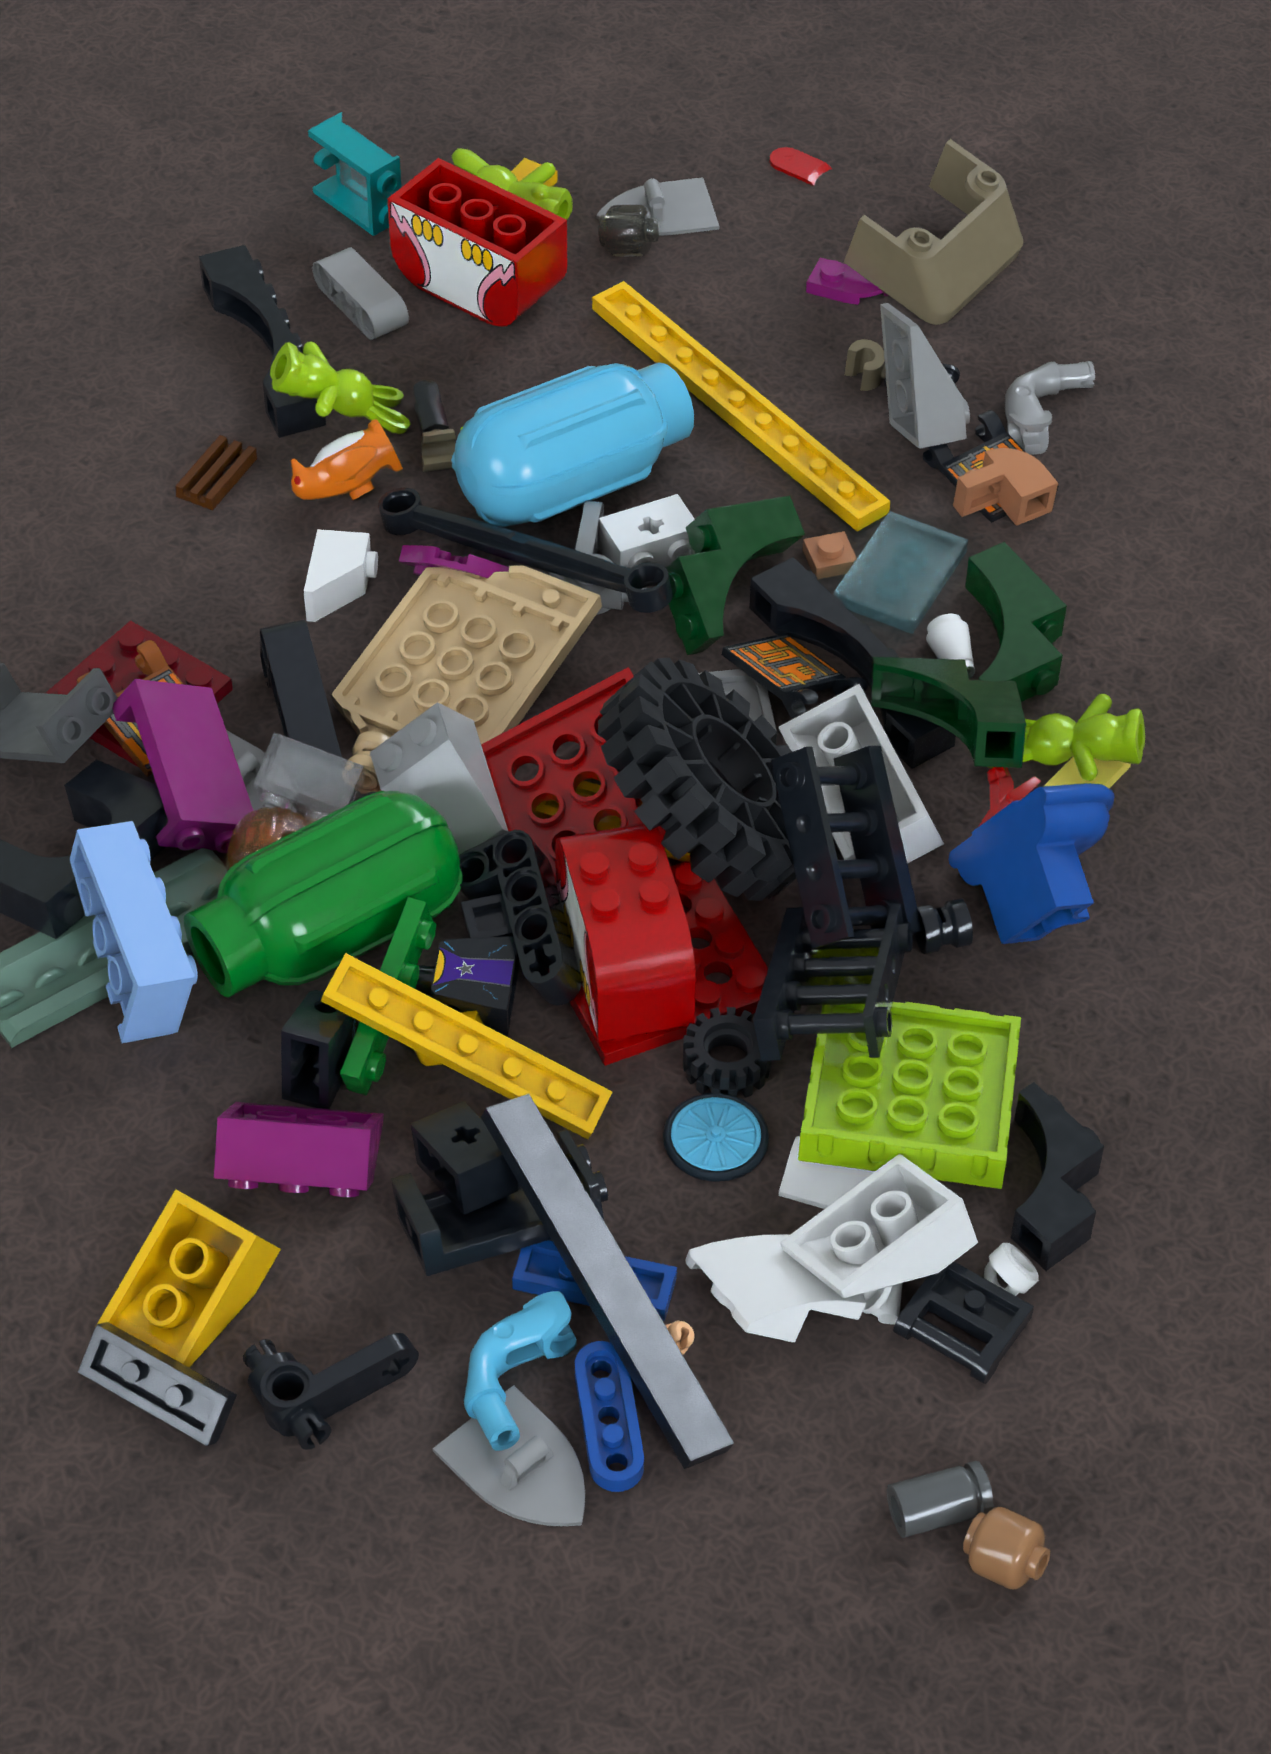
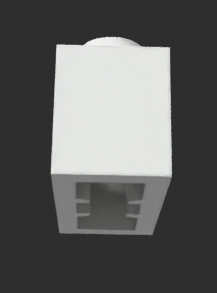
[599,494,695,569]

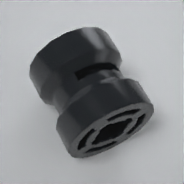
[914,898,973,954]

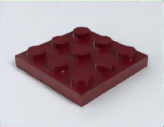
[46,620,233,767]

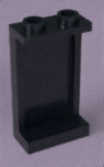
[391,1129,608,1276]

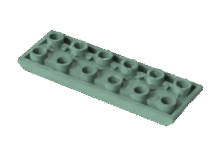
[0,848,229,1048]

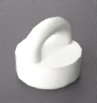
[984,1242,1039,1296]

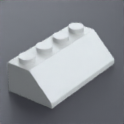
[778,684,944,864]

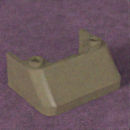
[844,139,1023,325]

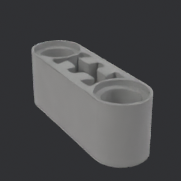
[312,247,409,340]

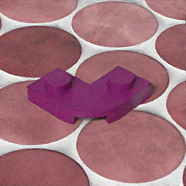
[806,258,888,304]
[399,545,509,578]

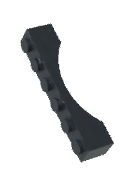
[199,245,326,438]
[749,557,956,769]

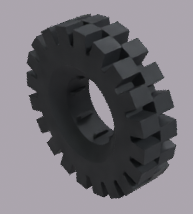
[598,658,797,901]

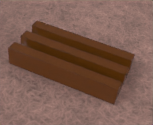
[175,435,257,511]

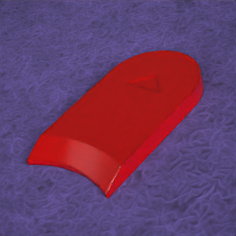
[769,147,832,186]

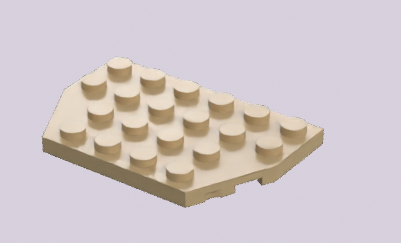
[331,566,602,744]

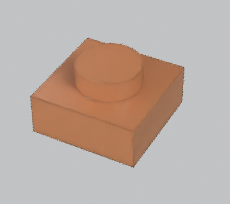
[803,531,858,579]

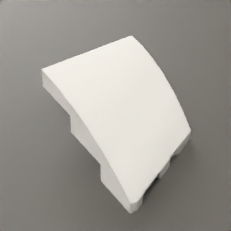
[685,1235,866,1343]

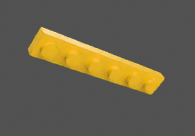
[321,953,612,1139]

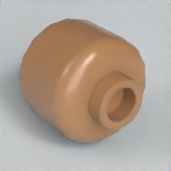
[963,1507,1050,1590]

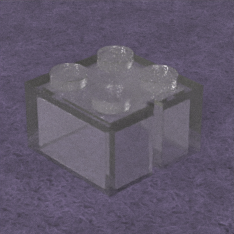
[253,732,365,825]

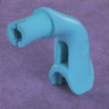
[464,1291,577,1451]

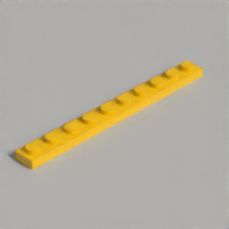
[592,281,890,532]

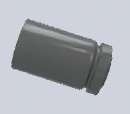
[887,1461,994,1538]

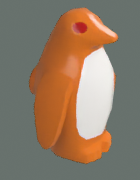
[291,419,403,500]

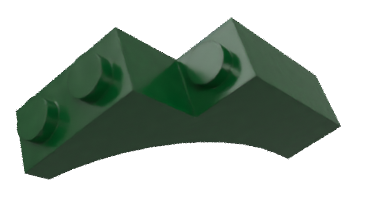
[666,495,805,655]
[965,542,1067,702]
[870,657,1026,768]

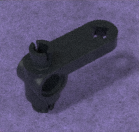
[243,1333,419,1450]

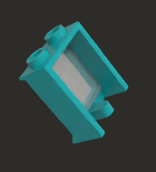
[308,112,402,236]

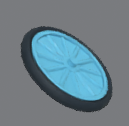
[663,1093,769,1182]

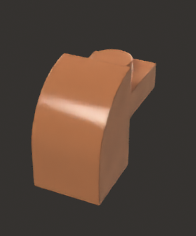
[953,448,1058,526]

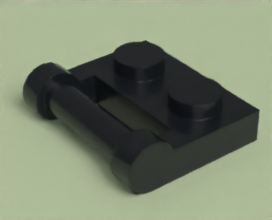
[893,1262,1034,1384]

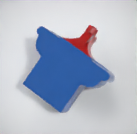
[948,767,1115,944]

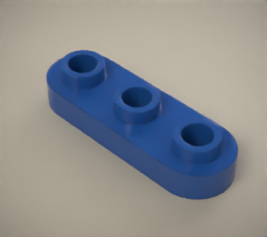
[575,1341,644,1492]

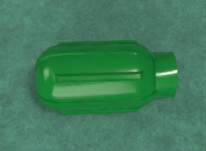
[184,790,463,998]

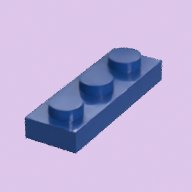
[512,1240,677,1322]

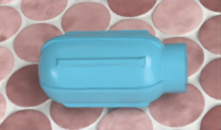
[451,362,694,527]

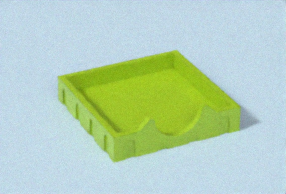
[798,1002,1021,1189]

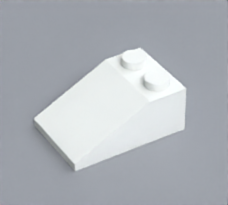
[780,1153,978,1298]

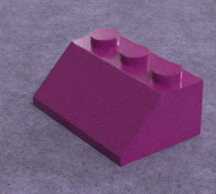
[214,1102,384,1197]

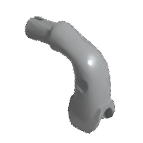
[1005,361,1095,455]

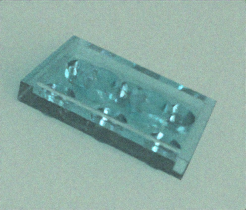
[834,511,968,634]

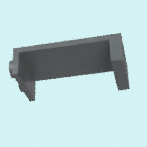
[0,663,117,763]

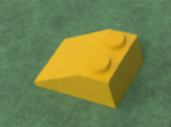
[95,1189,281,1368]

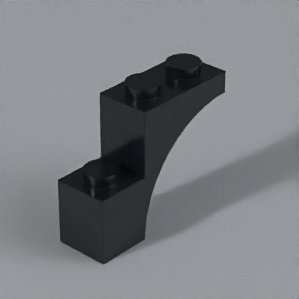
[1010,1082,1104,1271]

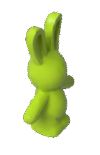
[452,148,573,220]
[270,341,411,434]
[988,694,1145,781]

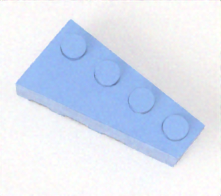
[70,821,198,1043]

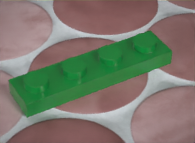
[340,897,436,1095]

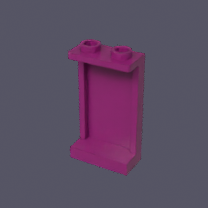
[112,679,259,853]

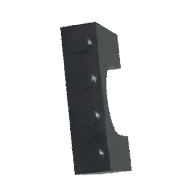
[0,759,168,939]

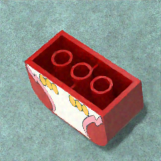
[388,158,567,327]
[555,823,696,1042]

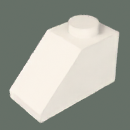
[304,529,378,622]

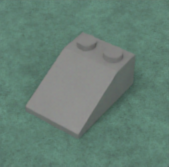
[880,303,970,449]
[370,702,509,855]

